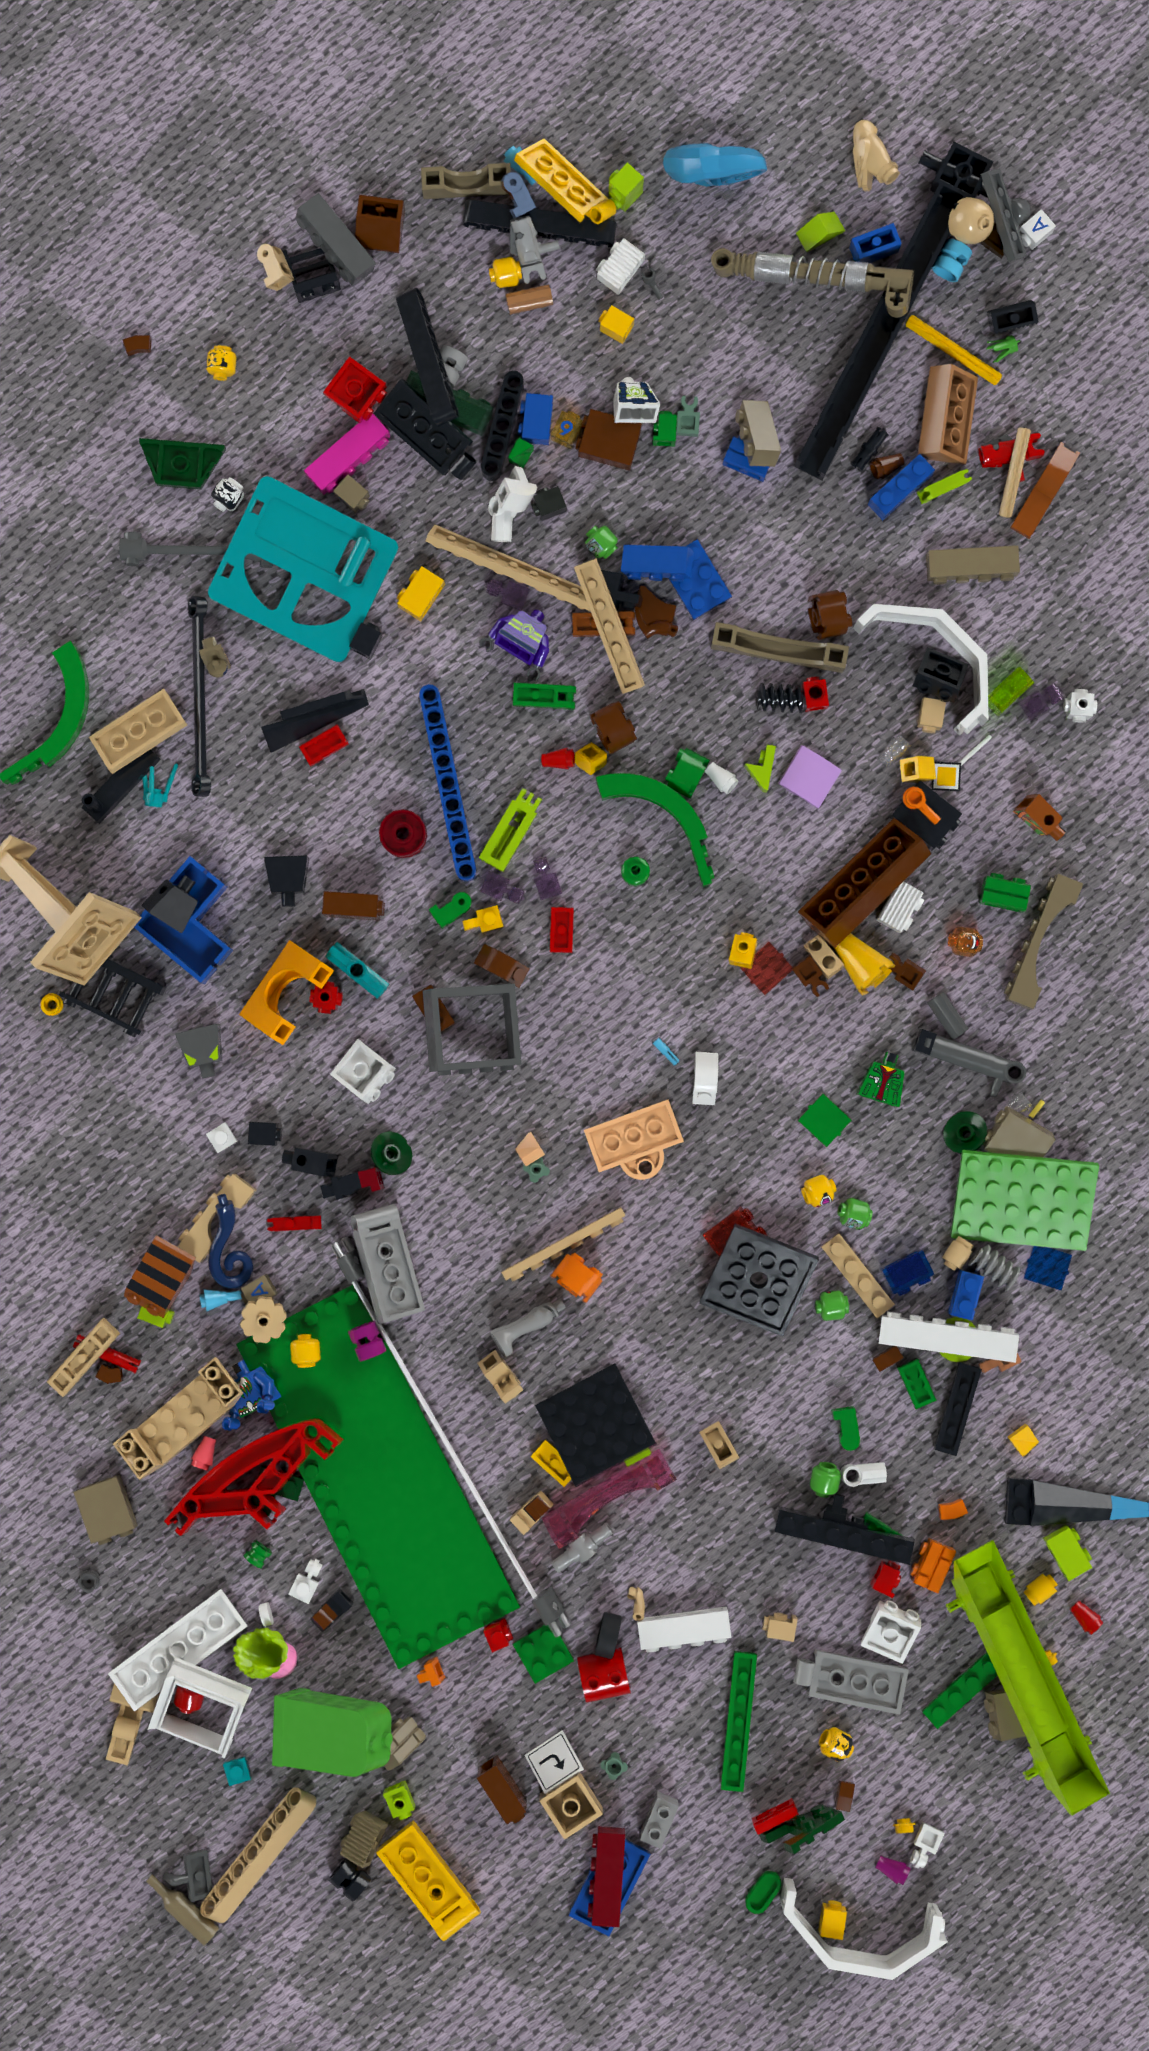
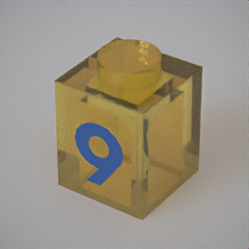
[551,411,582,449]

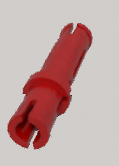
[73,1334,142,1374]

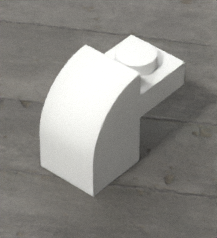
[495,466,537,513]
[692,1052,718,1105]

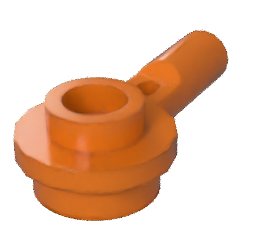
[902,787,941,825]

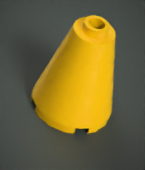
[834,933,895,996]

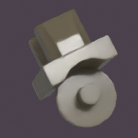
[199,637,231,678]

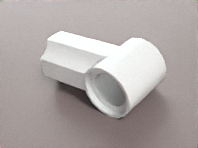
[488,496,517,542]
[840,1462,887,1487]

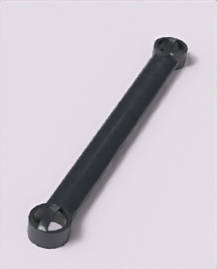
[187,596,211,797]

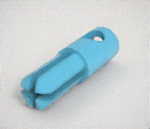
[653,1038,679,1065]

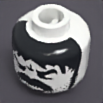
[211,477,244,512]

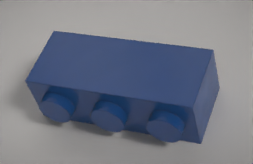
[868,454,935,521]
[621,545,694,582]

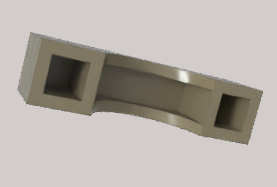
[421,163,511,199]

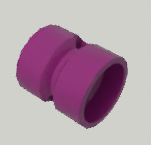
[348,1321,386,1361]

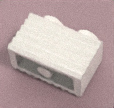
[596,238,645,295]
[876,881,924,933]

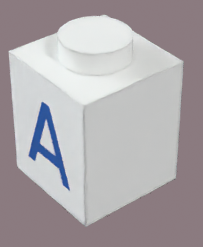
[1019,209,1056,250]

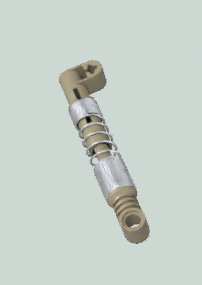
[711,248,914,318]

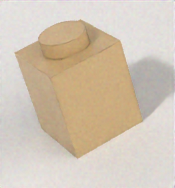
[917,698,946,733]

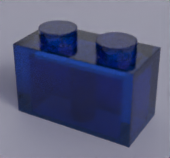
[880,1249,935,1296]

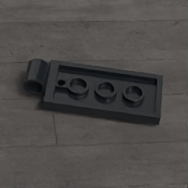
[373,378,476,480]

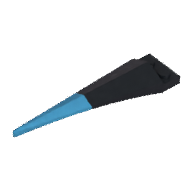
[1005,1477,1149,1526]

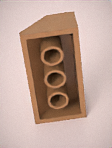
[918,364,978,465]

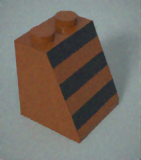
[124,1235,196,1318]

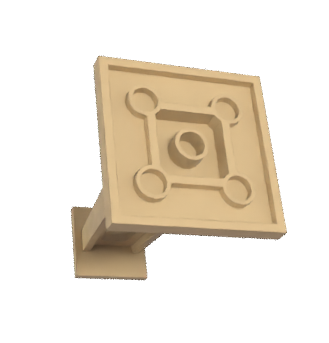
[0,835,142,986]

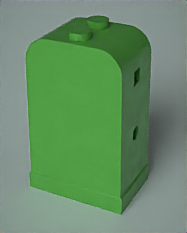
[272,1688,393,1777]

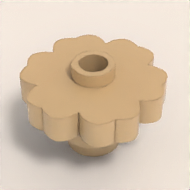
[240,1296,286,1343]

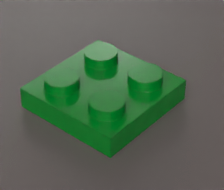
[512,1624,574,1684]

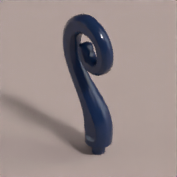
[208,1194,253,1288]

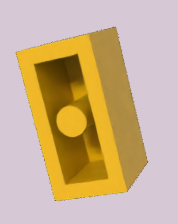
[397,566,445,622]

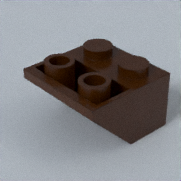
[355,195,405,253]

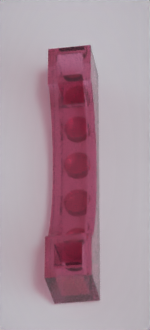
[542,1449,677,1549]

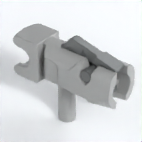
[510,216,560,284]

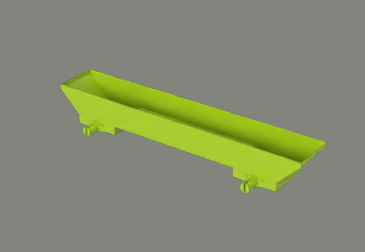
[946,1540,1110,1816]

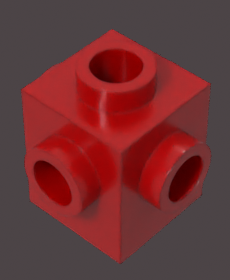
[309,982,343,1014]

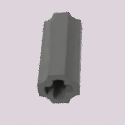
[927,992,969,1040]

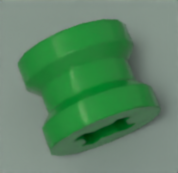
[243,1540,272,1569]

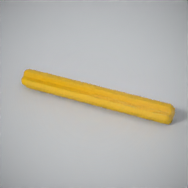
[906,315,1002,385]

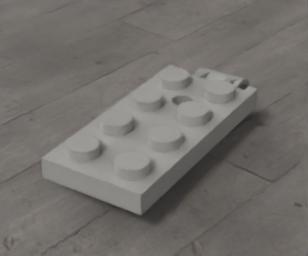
[793,1649,909,1715]

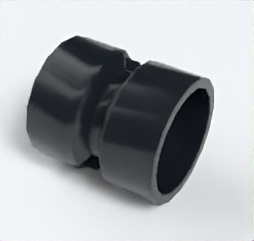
[328,1858,372,1902]

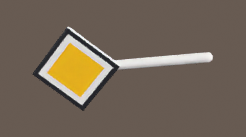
[931,735,992,791]

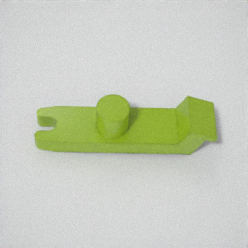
[916,469,972,504]

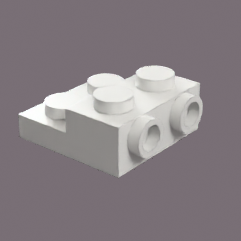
[330,1039,396,1104]
[861,1600,922,1664]

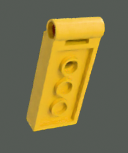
[376,1820,481,1941]

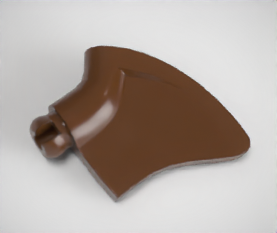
[635,586,678,639]

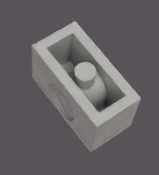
[639,1791,679,1849]

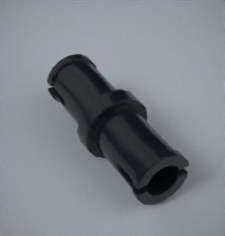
[850,427,889,472]

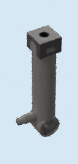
[912,1029,1026,1098]

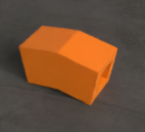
[938,1498,968,1520]

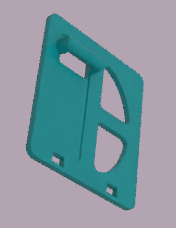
[208,476,399,662]

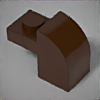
[474,944,530,988]

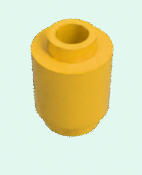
[1023,1573,1058,1606]

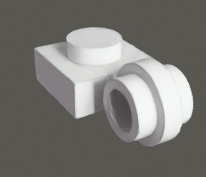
[289,1559,323,1604]
[910,1822,945,1868]

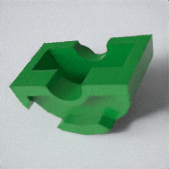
[665,748,710,799]

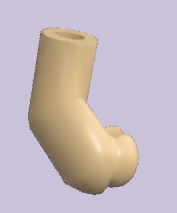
[627,1587,645,1621]

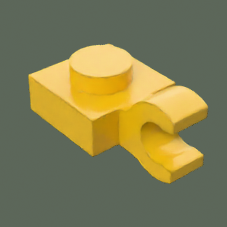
[462,905,503,933]

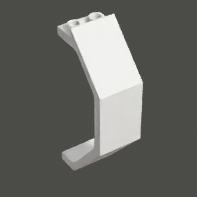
[853,604,989,736]
[780,1878,948,1980]

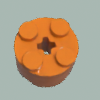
[550,1253,603,1303]

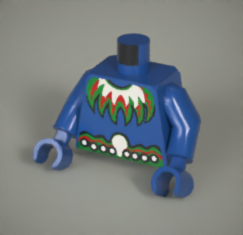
[222,1360,282,1431]

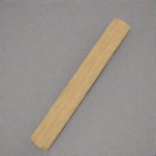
[999,427,1031,518]

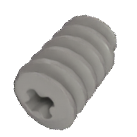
[968,1245,1020,1292]

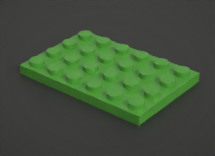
[951,1150,1099,1251]

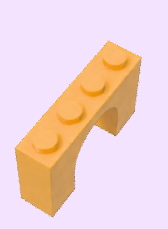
[239,940,334,1045]

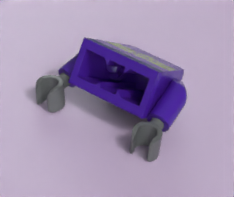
[479,609,549,681]

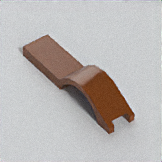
[1010,442,1080,539]

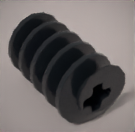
[757,683,803,714]

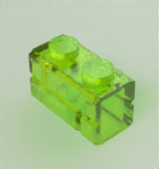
[988,666,1035,716]

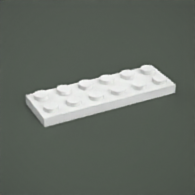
[108,1589,248,1711]

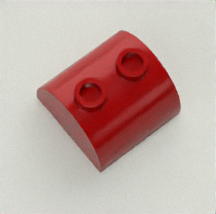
[577,1648,631,1703]

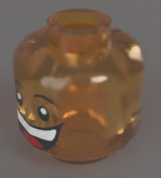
[948,926,983,957]

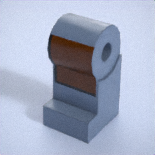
[501,172,536,218]

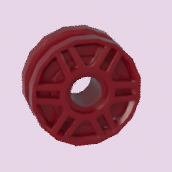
[379,809,428,858]

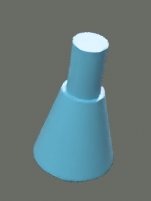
[503,146,536,186]
[199,1289,242,1312]

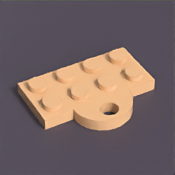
[584,1099,684,1180]

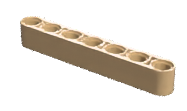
[200,1787,316,1923]

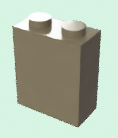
[983,1106,1056,1157]
[73,1474,138,1545]

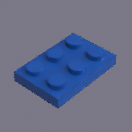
[668,539,732,620]

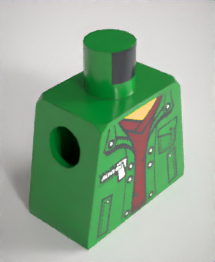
[856,1052,904,1107]

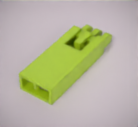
[479,788,542,873]

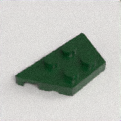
[139,438,226,490]

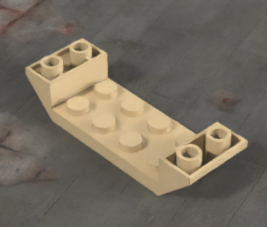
[113,1357,243,1480]

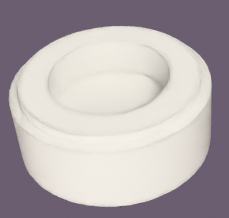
[259,1602,274,1627]

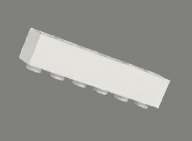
[879,1312,1019,1363]

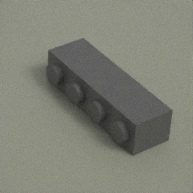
[296,193,376,287]

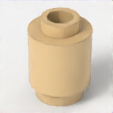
[942,1236,973,1271]

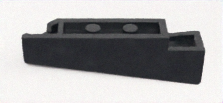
[261,689,369,753]

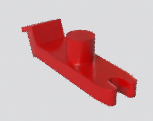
[267,1215,322,1231]

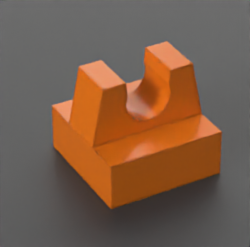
[416,1657,445,1687]

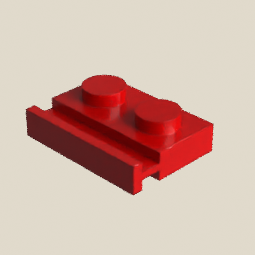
[752,1798,799,1835]

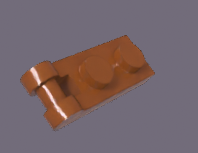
[572,611,635,637]

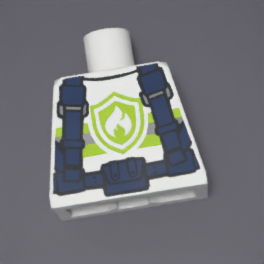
[613,377,660,423]

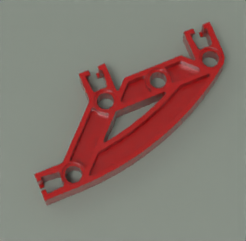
[164,1418,344,1536]

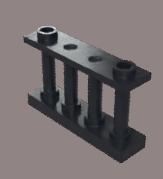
[59,958,167,1037]

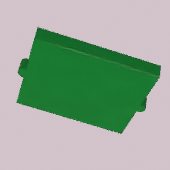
[798,1094,852,1147]

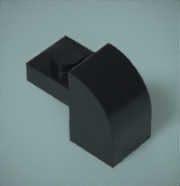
[601,570,643,612]

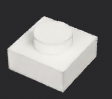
[206,1122,238,1153]

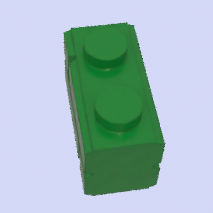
[979,873,1031,913]

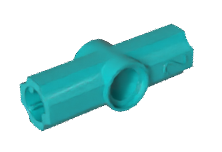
[325,942,390,999]

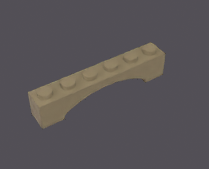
[711,622,849,673]
[1004,874,1083,1010]

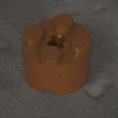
[808,590,852,640]
[589,701,637,755]

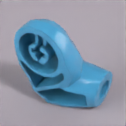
[663,143,767,187]

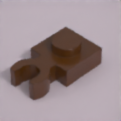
[889,953,926,991]
[791,955,829,997]

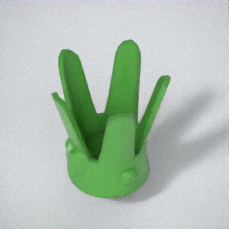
[986,335,1020,363]

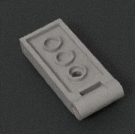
[351,1204,425,1324]

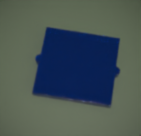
[1023,1246,1072,1291]

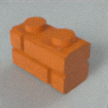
[910,1538,956,1593]

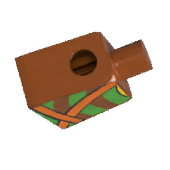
[1013,794,1066,841]

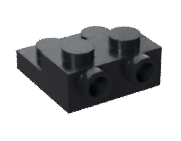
[912,647,969,703]

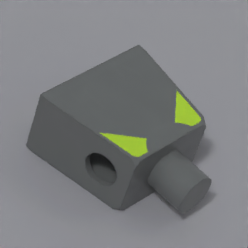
[175,1024,222,1079]

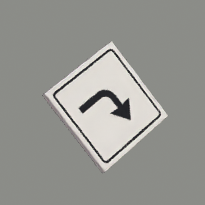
[524,1730,584,1794]

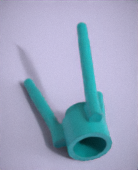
[142,764,178,807]

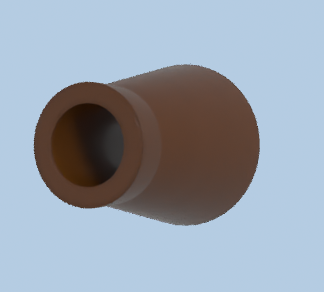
[870,453,905,479]

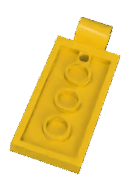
[514,139,616,224]

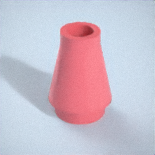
[191,1436,216,1471]

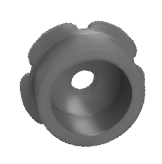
[78,1570,100,1593]

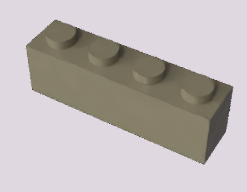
[926,546,1020,585]

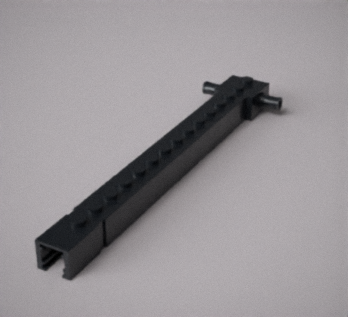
[795,142,994,481]

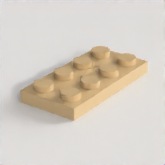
[89,689,187,774]

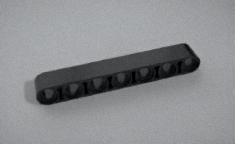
[462,200,617,248]
[396,287,459,427]

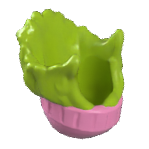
[233,1628,297,1679]

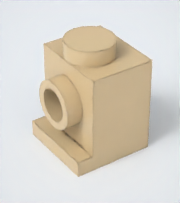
[762,1613,798,1642]

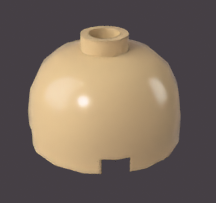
[948,197,994,244]

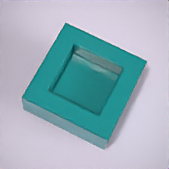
[223,1756,252,1786]

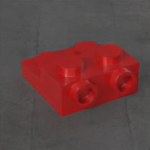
[323,356,387,423]

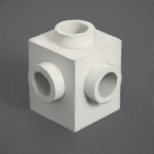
[1063,689,1097,723]

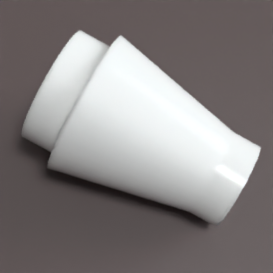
[705,762,739,794]

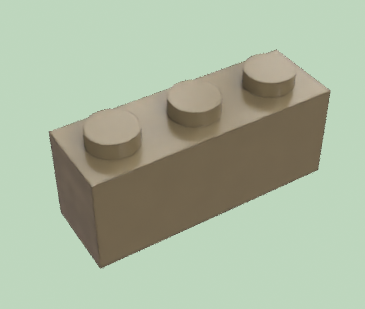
[735,400,781,467]

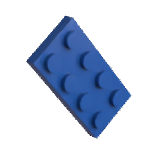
[569,1839,651,1936]

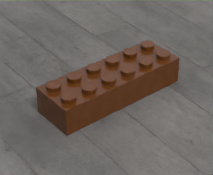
[798,818,931,948]

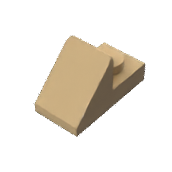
[699,1421,739,1469]

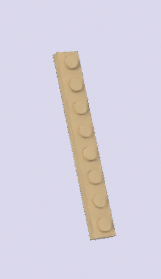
[426,524,590,611]

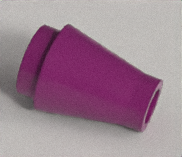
[875,1855,911,1885]

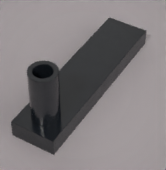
[81,749,161,824]

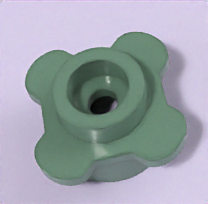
[523,1157,550,1183]
[600,1752,628,1780]

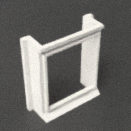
[147,1658,252,1758]

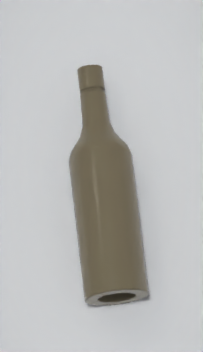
[146,1874,219,1946]

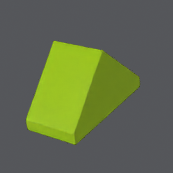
[796,212,845,252]

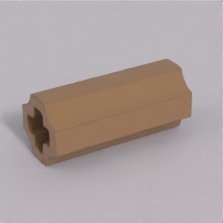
[506,284,553,315]

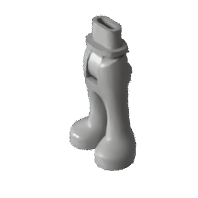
[490,1299,566,1357]

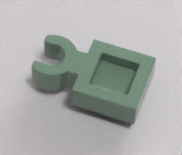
[676,396,700,437]

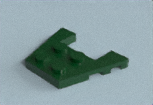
[759,1804,845,1854]

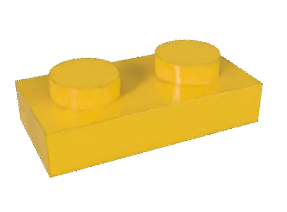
[530,1439,571,1487]

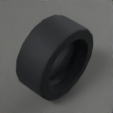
[595,1612,622,1659]

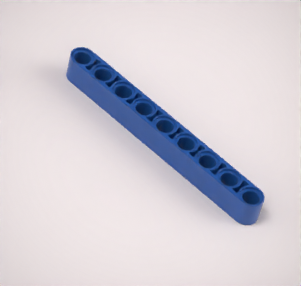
[419,684,476,882]

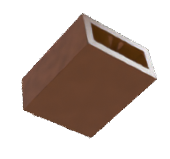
[575,409,642,471]
[322,891,385,921]
[477,1755,527,1825]

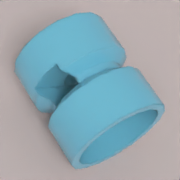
[932,239,972,282]

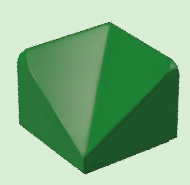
[508,438,534,469]

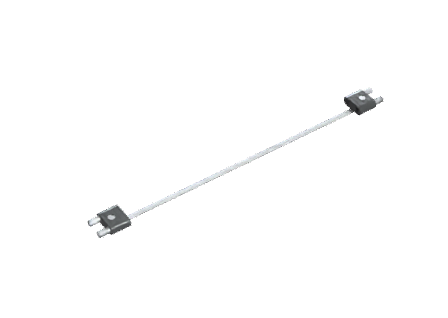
[331,1236,570,1637]

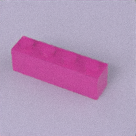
[304,414,390,495]

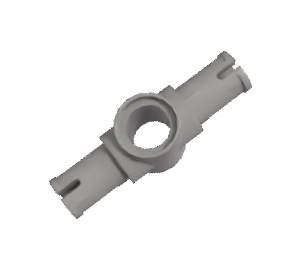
[551,1522,614,1573]

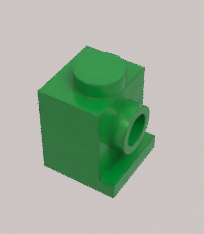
[653,411,677,447]

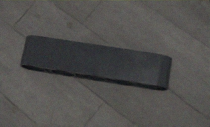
[481,370,524,481]

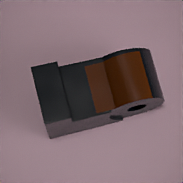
[310,1588,354,1632]

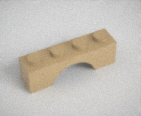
[178,1174,257,1263]

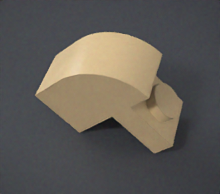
[477,1350,523,1404]

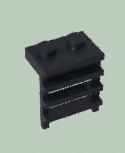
[282,248,341,303]

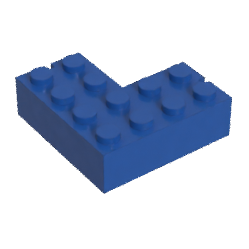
[134,856,233,985]

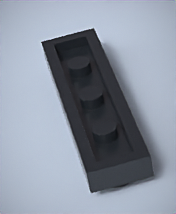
[933,1362,982,1456]

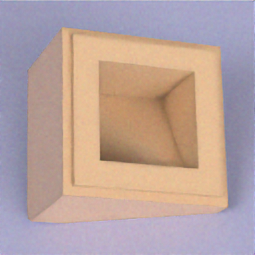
[515,1132,545,1166]

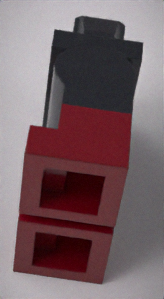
[320,1167,385,1200]

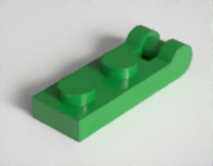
[513,683,577,710]

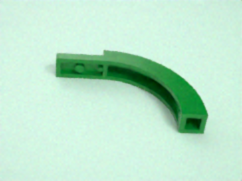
[0,640,89,785]
[596,773,715,887]

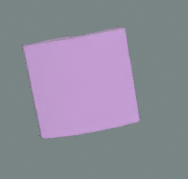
[778,745,842,808]

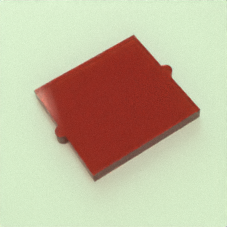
[740,942,792,995]

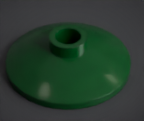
[943,1111,988,1154]
[371,1131,413,1175]

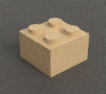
[539,1773,603,1840]

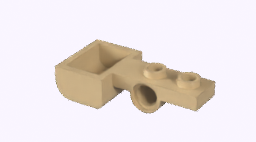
[106,1683,161,1765]

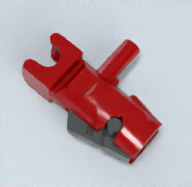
[978,433,1045,482]

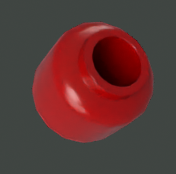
[173,1685,204,1714]

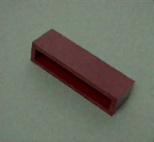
[588,1826,625,1927]

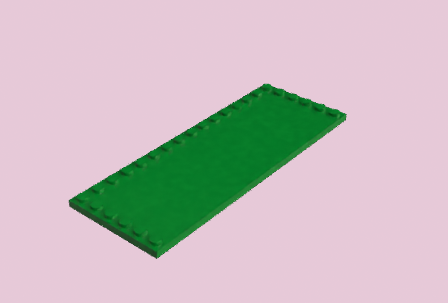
[236,1282,520,1669]

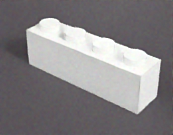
[637,1607,731,1652]

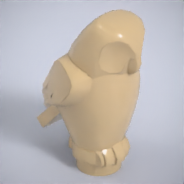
[853,120,900,192]

